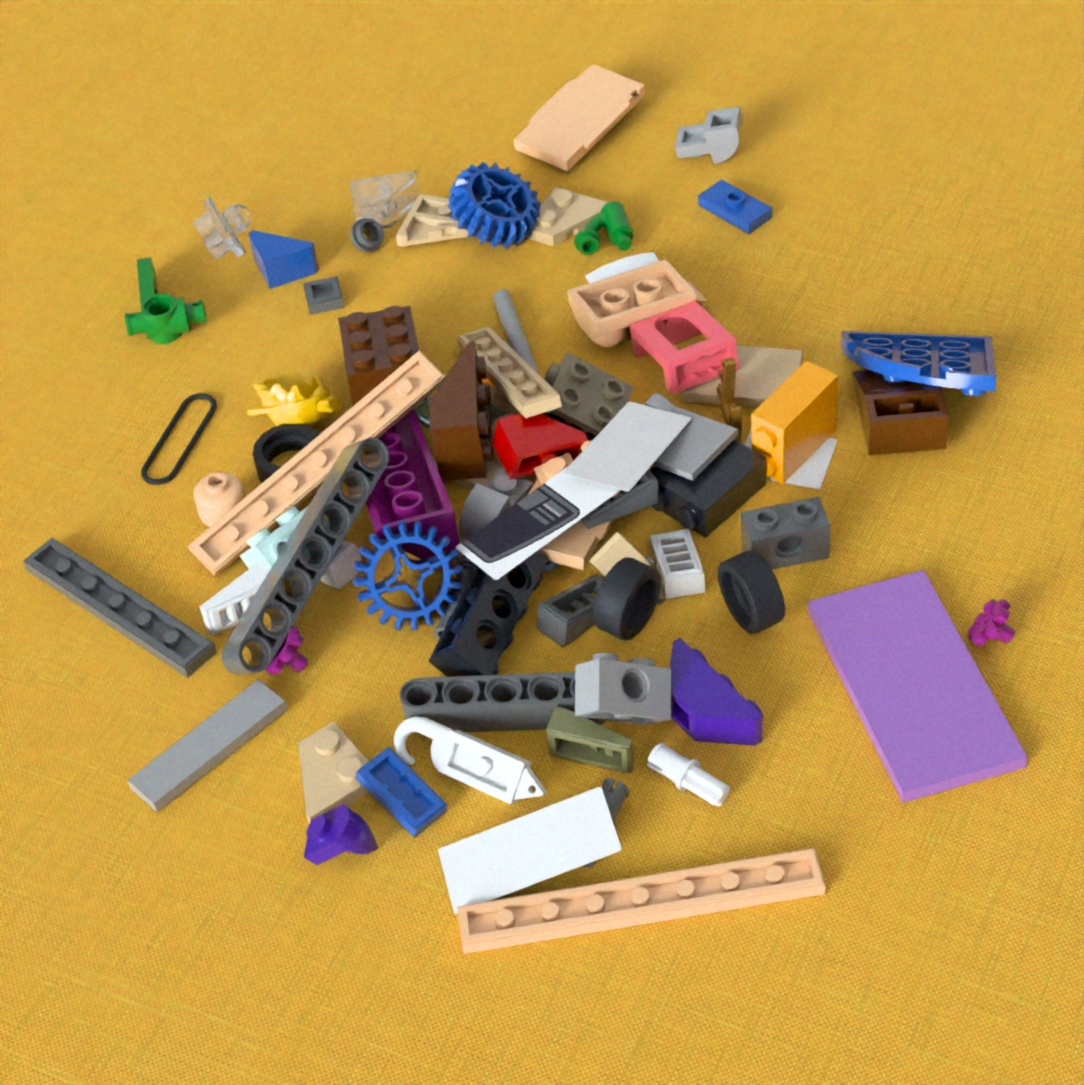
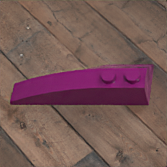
[365,408,460,559]

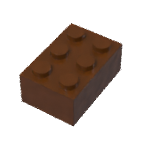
[338,306,428,406]

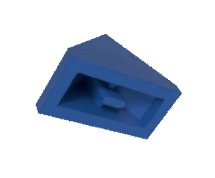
[249,230,319,289]

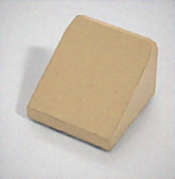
[589,532,650,577]

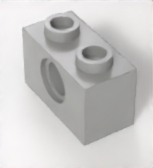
[575,653,671,725]

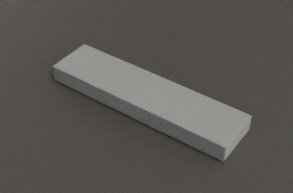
[128,679,287,812]

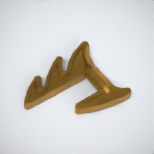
[716,357,742,443]

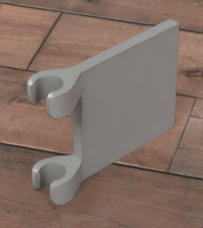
[645,394,739,481]

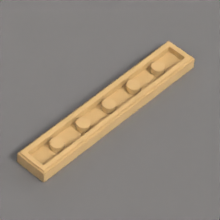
[456,326,562,418]

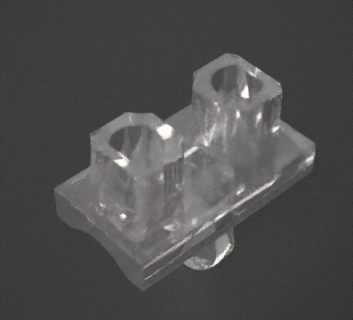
[192,197,252,260]

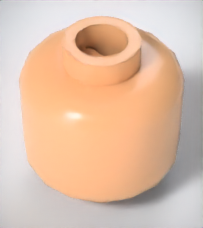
[194,472,246,527]

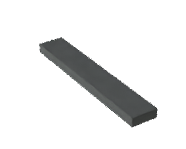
[23,538,217,678]

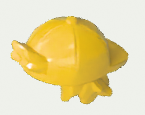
[247,372,341,427]

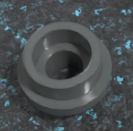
[350,219,384,253]

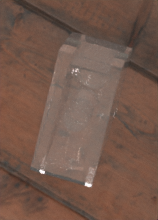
[349,171,420,229]

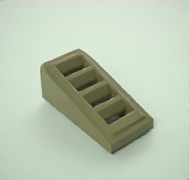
[546,706,634,773]

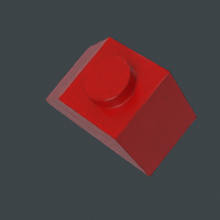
[492,414,588,480]

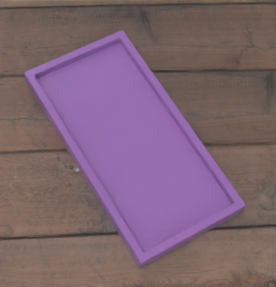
[808,570,1027,803]

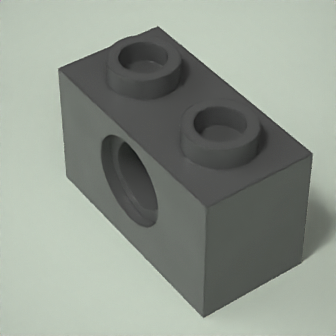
[741,497,831,569]

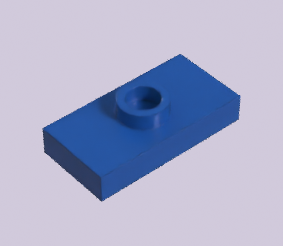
[698,179,772,234]
[355,747,448,838]

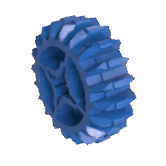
[448,162,541,249]
[353,520,464,630]

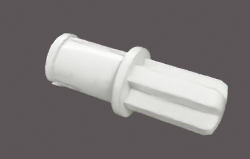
[647,743,730,806]

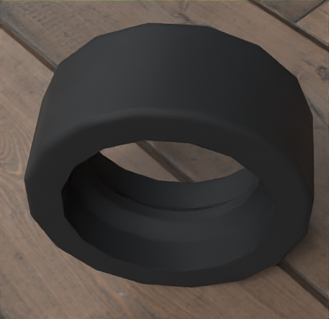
[252,424,320,483]
[718,550,785,634]
[593,557,661,640]

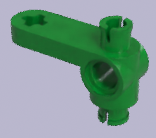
[125,257,207,344]

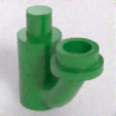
[574,201,634,255]

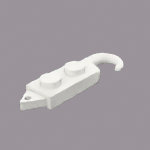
[394,716,547,804]

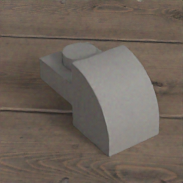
[675,106,743,164]
[459,469,533,541]

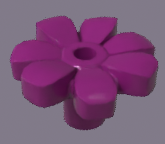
[968,599,1015,646]
[265,626,308,674]

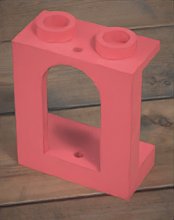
[630,301,739,395]

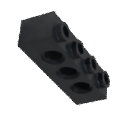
[428,551,547,677]

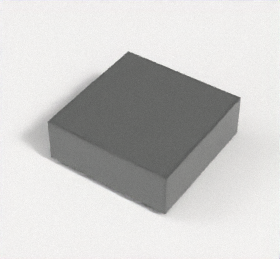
[303,276,344,315]

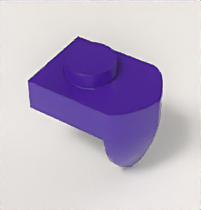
[304,805,378,865]

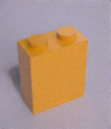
[751,360,838,485]

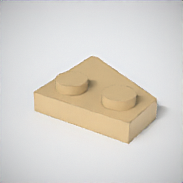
[527,187,609,246]
[396,194,468,246]
[298,721,369,824]

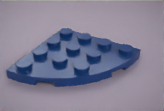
[841,331,996,396]

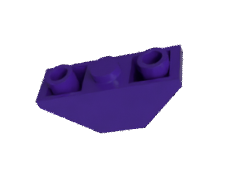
[670,638,763,746]

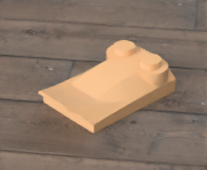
[567,259,708,347]

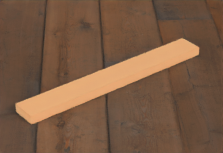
[188,350,445,577]
[457,848,825,954]

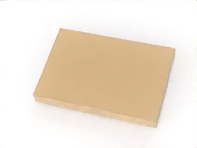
[682,342,803,408]

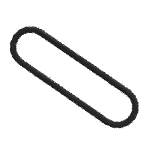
[141,393,217,485]

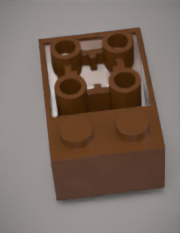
[430,341,493,482]
[852,370,949,455]

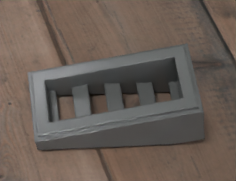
[580,469,658,529]
[536,574,604,647]

